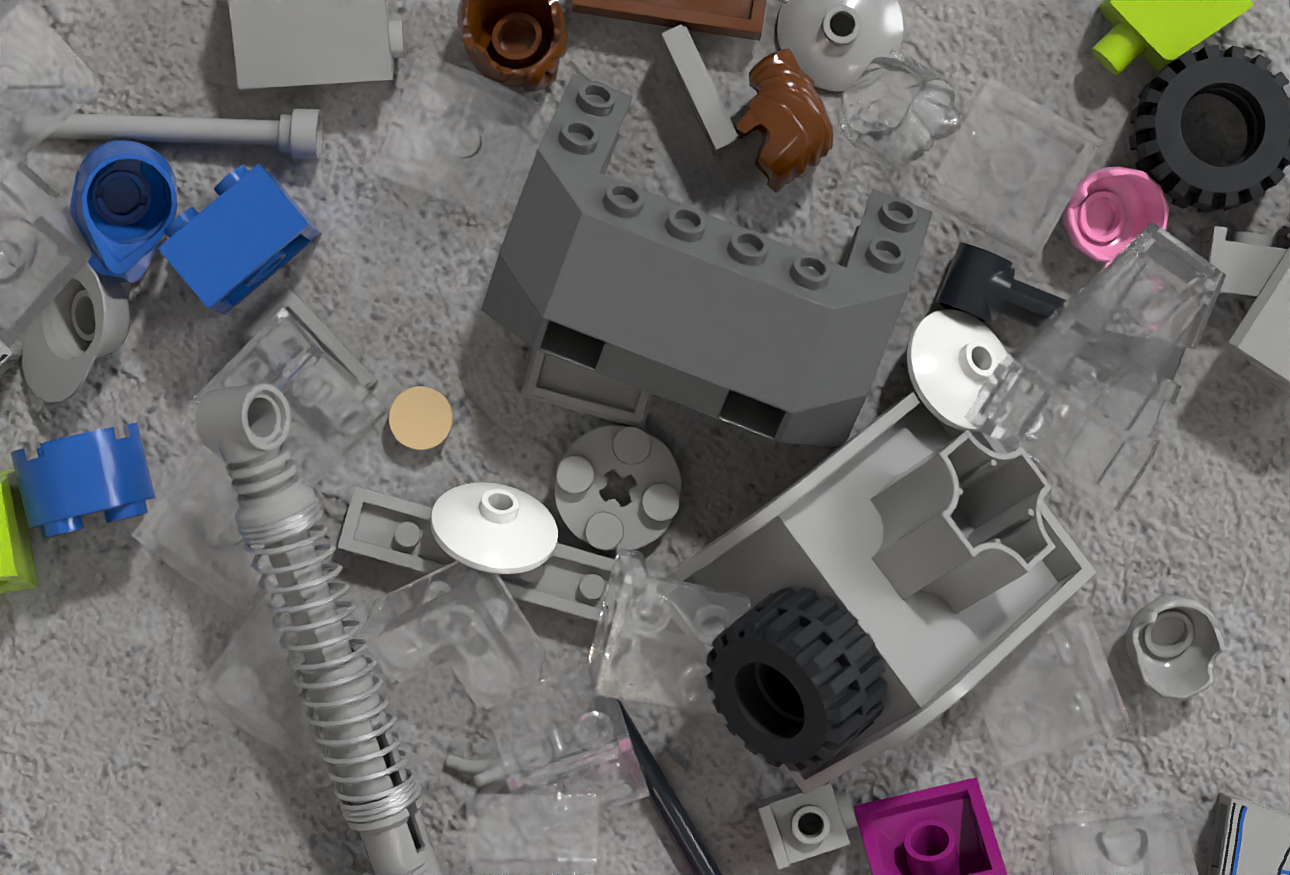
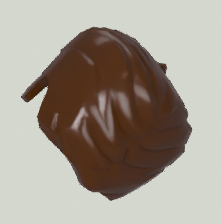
[457,0,568,93]
[734,48,833,193]

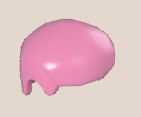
[1063,166,1170,263]

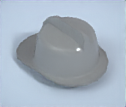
[22,255,131,403]

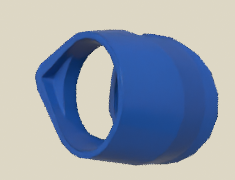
[70,140,177,282]

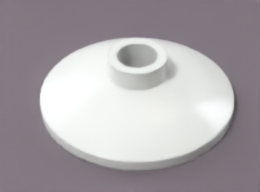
[907,309,1014,432]
[430,483,558,574]

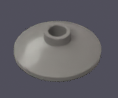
[777,0,903,92]

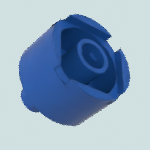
[10,423,156,539]

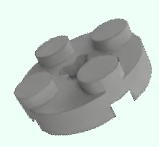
[555,425,682,552]

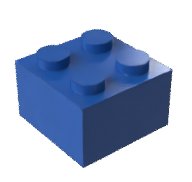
[158,164,322,315]

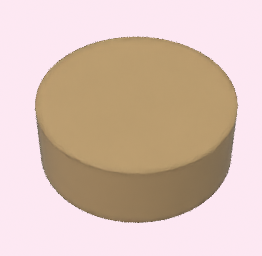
[389,386,454,450]

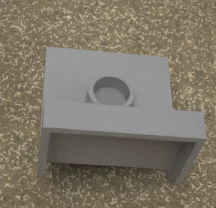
[651,388,1096,795]

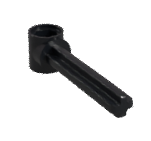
[936,242,1183,381]

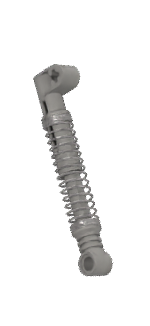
[196,383,443,875]

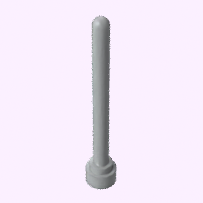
[16,108,323,160]

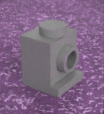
[1194,226,1288,302]
[755,781,858,870]

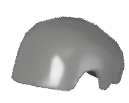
[1125,595,1224,700]

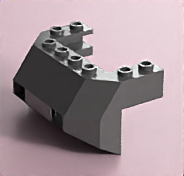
[481,74,932,448]

